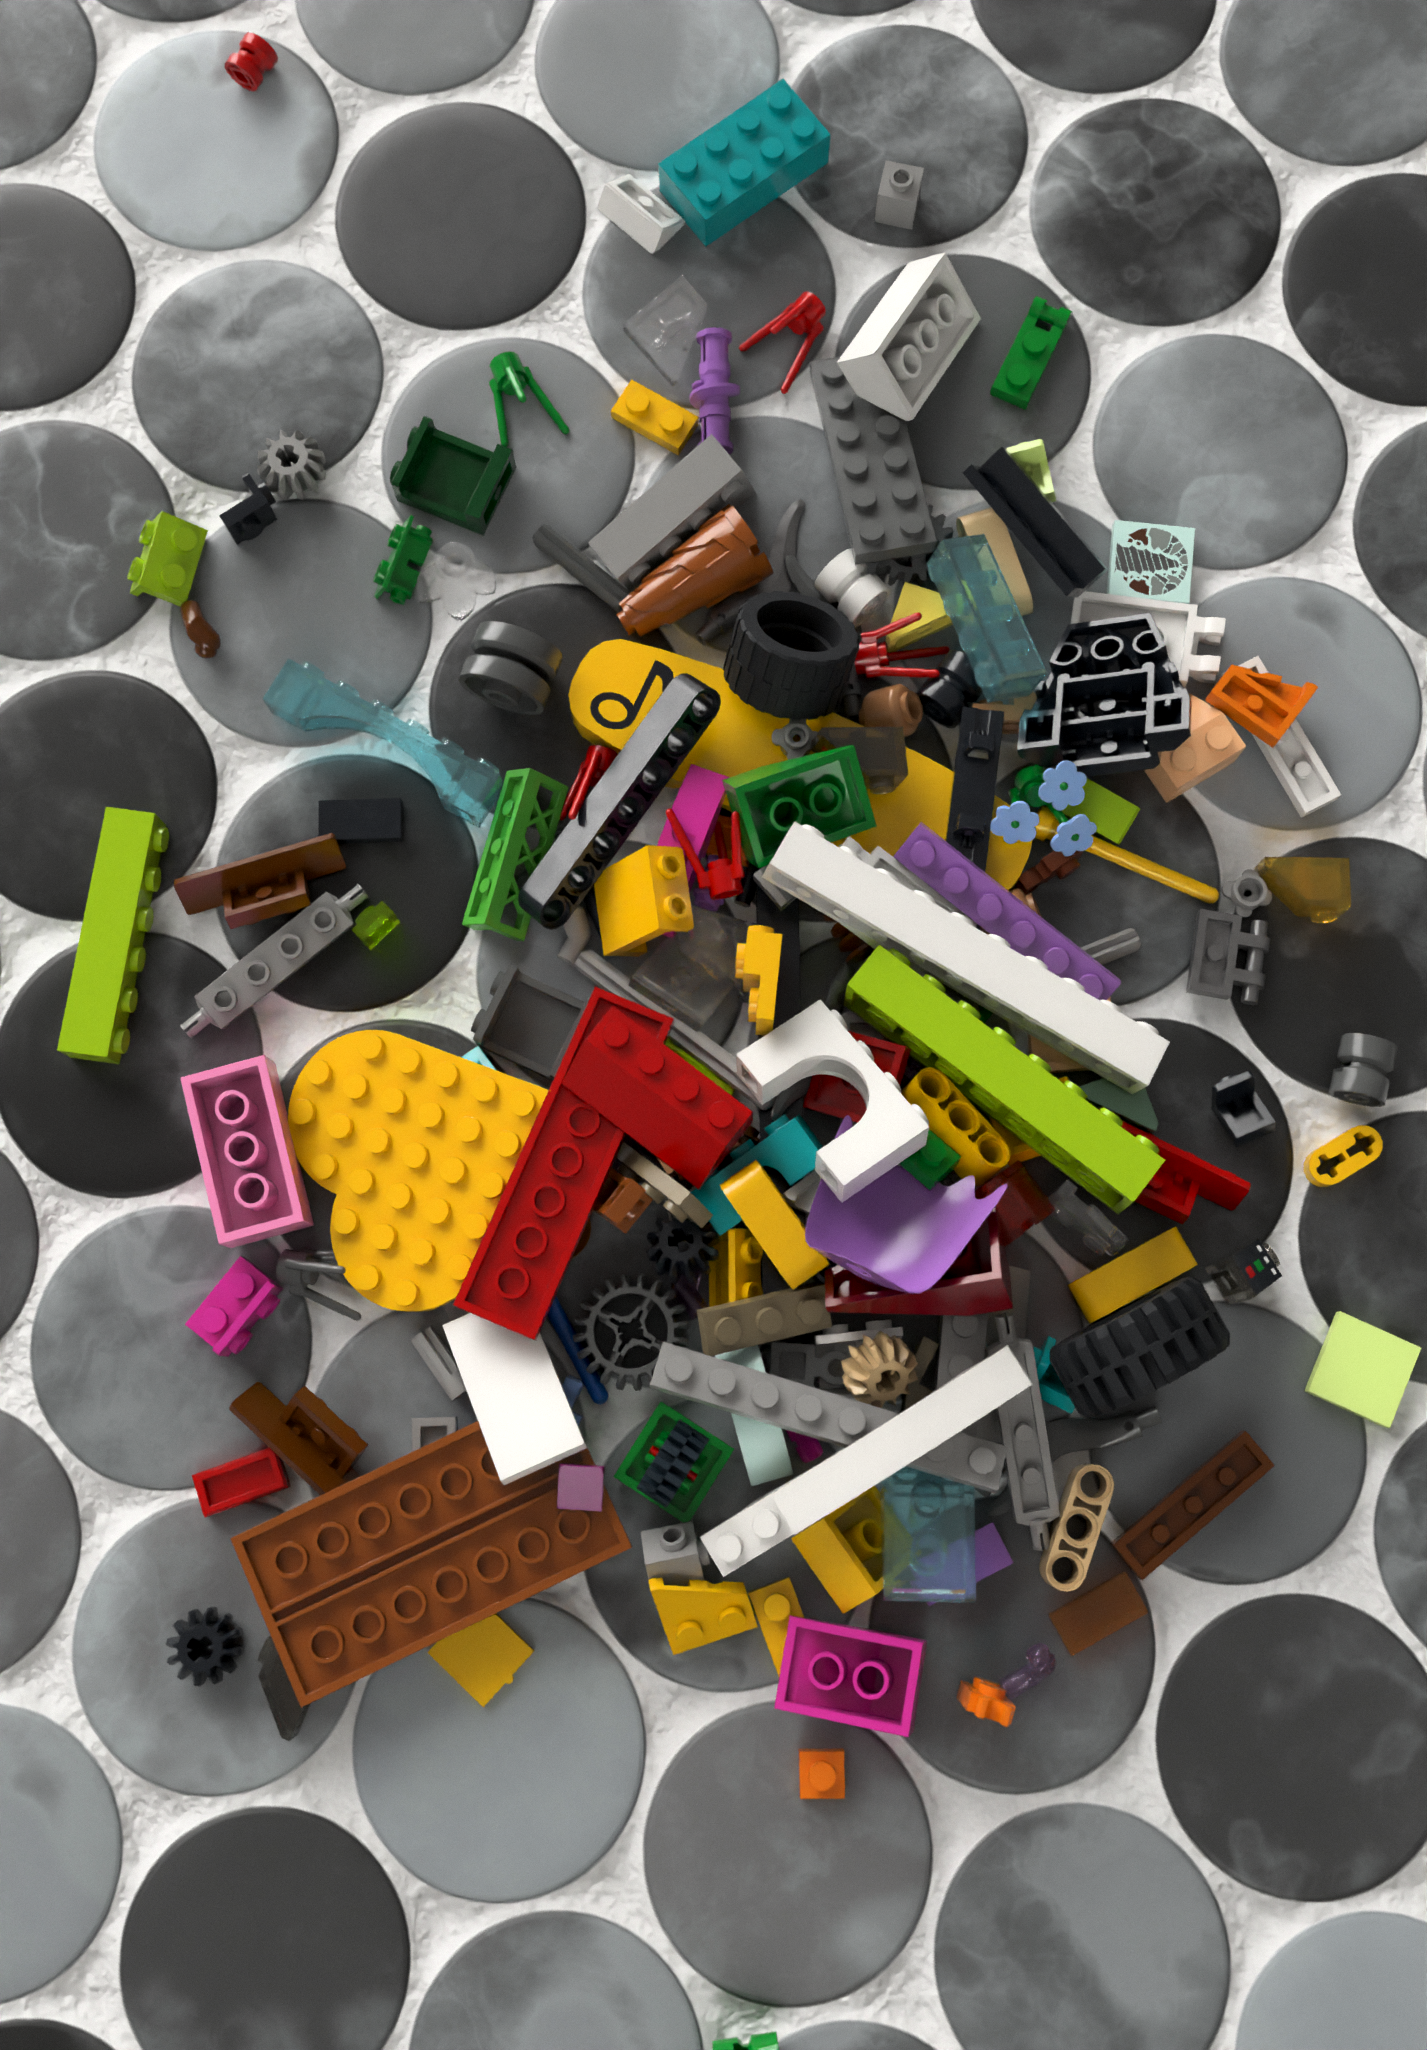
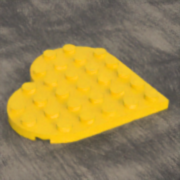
[288,1030,549,1312]

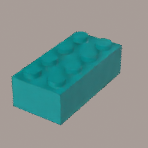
[658,79,831,247]

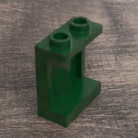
[390,416,516,536]

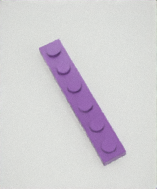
[893,822,1121,1000]

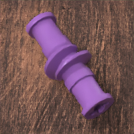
[689,327,740,455]

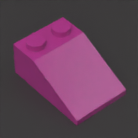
[774,1616,928,1737]

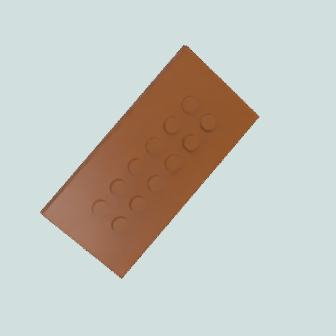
[230,1421,632,1708]

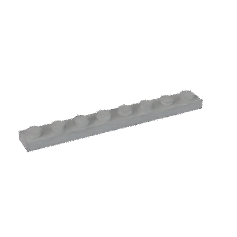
[649,1342,1008,1493]

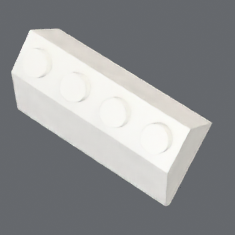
[837,252,981,421]

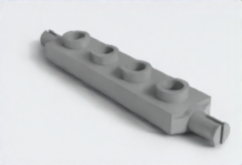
[180,884,369,1039]
[986,1313,1060,1551]

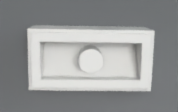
[598,174,685,254]

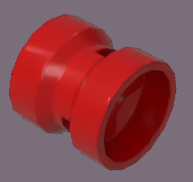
[224,32,278,92]

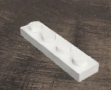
[1219,656,1341,818]

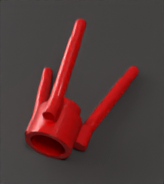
[739,291,826,394]
[854,612,950,678]
[559,745,618,821]
[665,808,745,900]

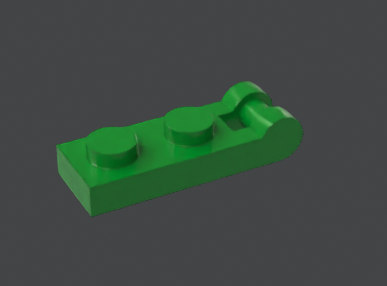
[990,296,1072,410]

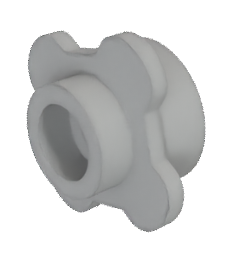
[771,719,821,760]
[1222,869,1272,918]

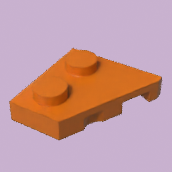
[1205,664,1318,748]

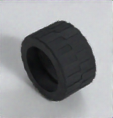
[723,591,860,720]

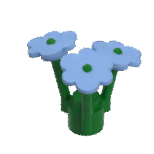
[990,760,1097,857]

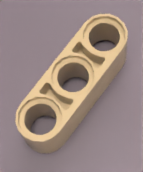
[956,507,1033,625]
[1039,1463,1114,1592]

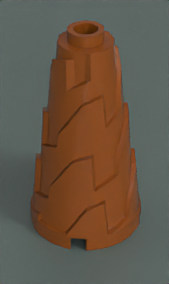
[616,504,774,637]

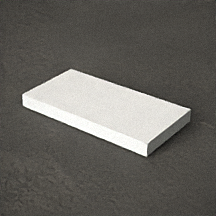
[442,1313,587,1485]

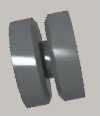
[458,621,563,715]

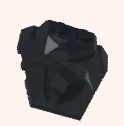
[1017,613,1192,777]

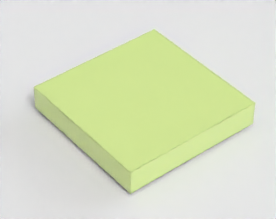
[1304,1311,1421,1428]

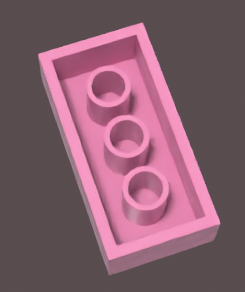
[180,1055,314,1248]

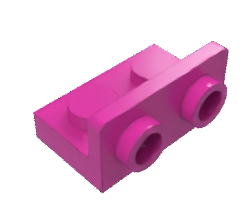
[185,1256,283,1357]

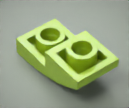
[1062,778,1140,845]

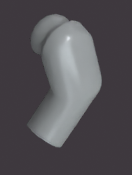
[557,905,592,966]

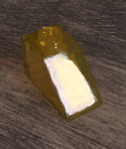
[1254,857,1351,923]

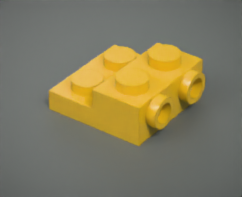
[735,925,782,1036]

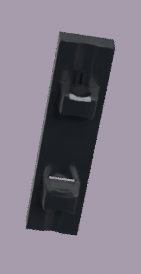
[945,706,1005,872]

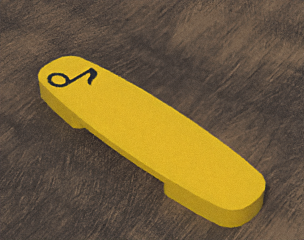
[568,639,1033,891]

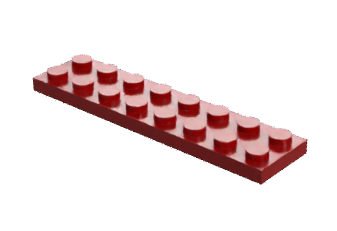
[453,987,675,1341]

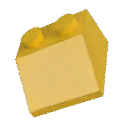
[791,1486,922,1614]

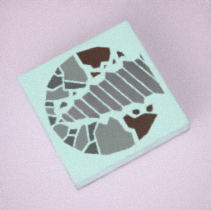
[1107,520,1195,604]

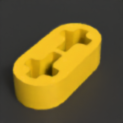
[1303,1125,1383,1187]

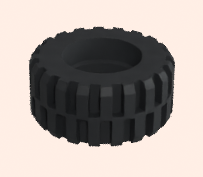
[1049,1276,1230,1419]

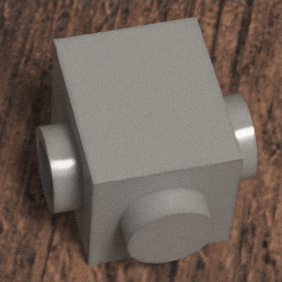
[641,1521,710,1586]

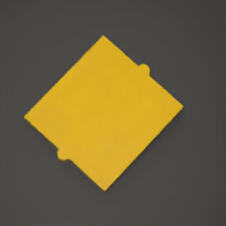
[427,1613,535,1707]

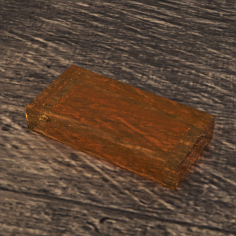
[1047,1571,1149,1656]

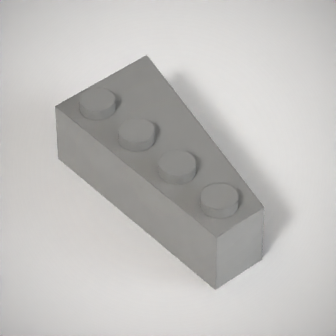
[588,434,756,588]

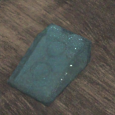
[879,1466,976,1603]

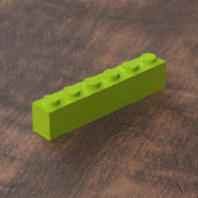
[57,807,169,1064]

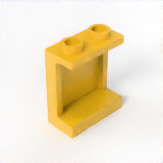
[594,845,694,957]

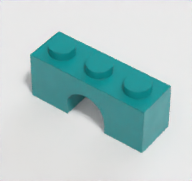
[691,1114,823,1236]

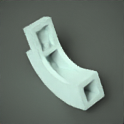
[715,1345,793,1486]

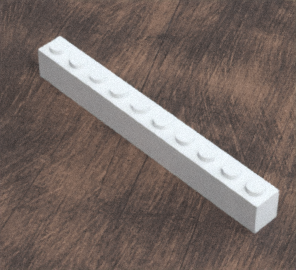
[762,821,1170,1094]

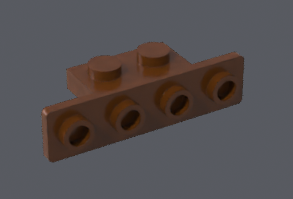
[174,833,346,929]
[229,1382,368,1495]

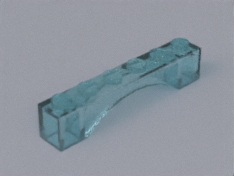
[263,658,503,828]

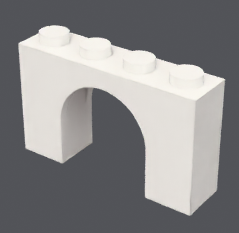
[736,999,929,1203]

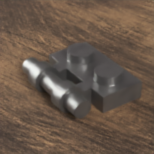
[1186,909,1271,1005]

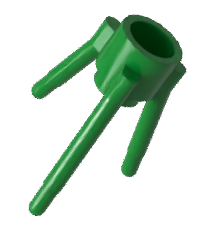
[489,351,569,447]

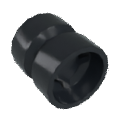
[916,650,991,729]

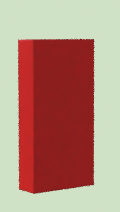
[192,1448,291,1518]

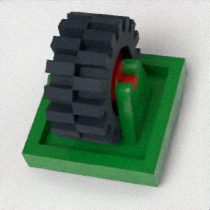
[613,1401,734,1523]

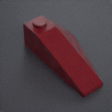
[825,1206,1013,1316]

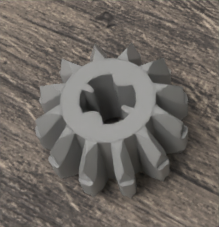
[257,429,326,501]

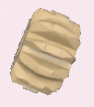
[841,1331,918,1408]

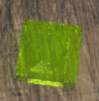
[352,901,400,951]

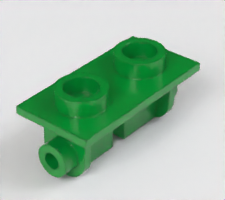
[373,515,433,605]

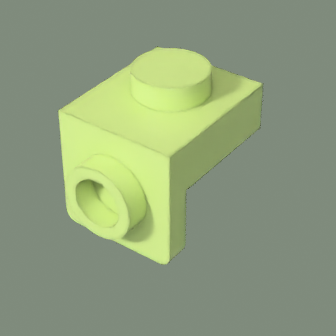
[1006,439,1056,502]

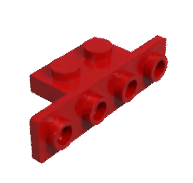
[1098,1109,1251,1225]

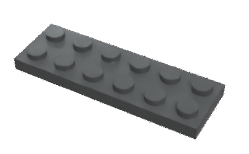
[810,357,937,565]

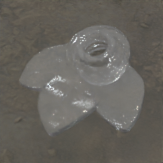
[416,542,496,621]

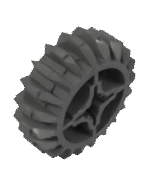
[573,1273,690,1391]

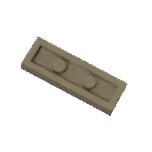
[616,1141,713,1228]
[697,1281,832,1356]

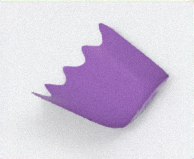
[805,1115,1008,1294]

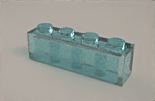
[926,534,1048,703]

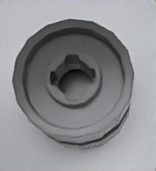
[1329,1033,1398,1107]

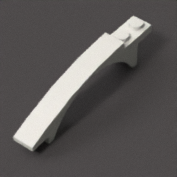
[700,1345,1033,1577]

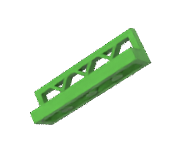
[462,768,568,941]

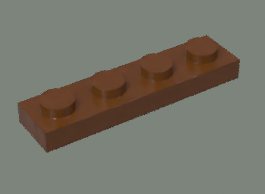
[1110,1431,1275,1580]

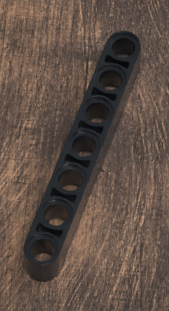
[518,673,721,930]

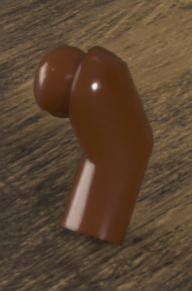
[180,600,221,659]

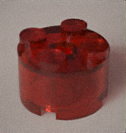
[975,1160,1055,1247]

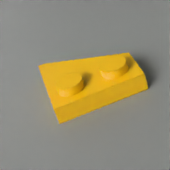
[648,1577,758,1655]

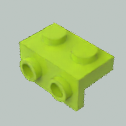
[127,511,208,607]

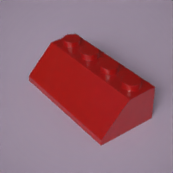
[562,1006,753,1190]

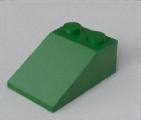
[722,745,876,868]

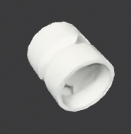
[814,549,891,627]

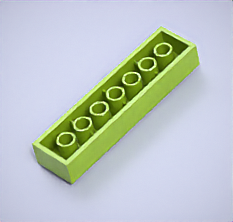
[844,945,1165,1214]

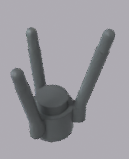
[276,1248,361,1321]

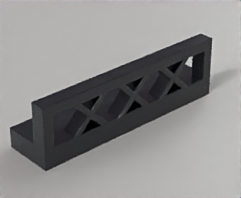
[963,447,1109,598]

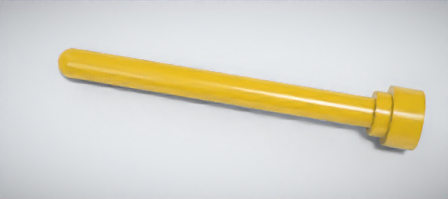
[1035,806,1219,904]

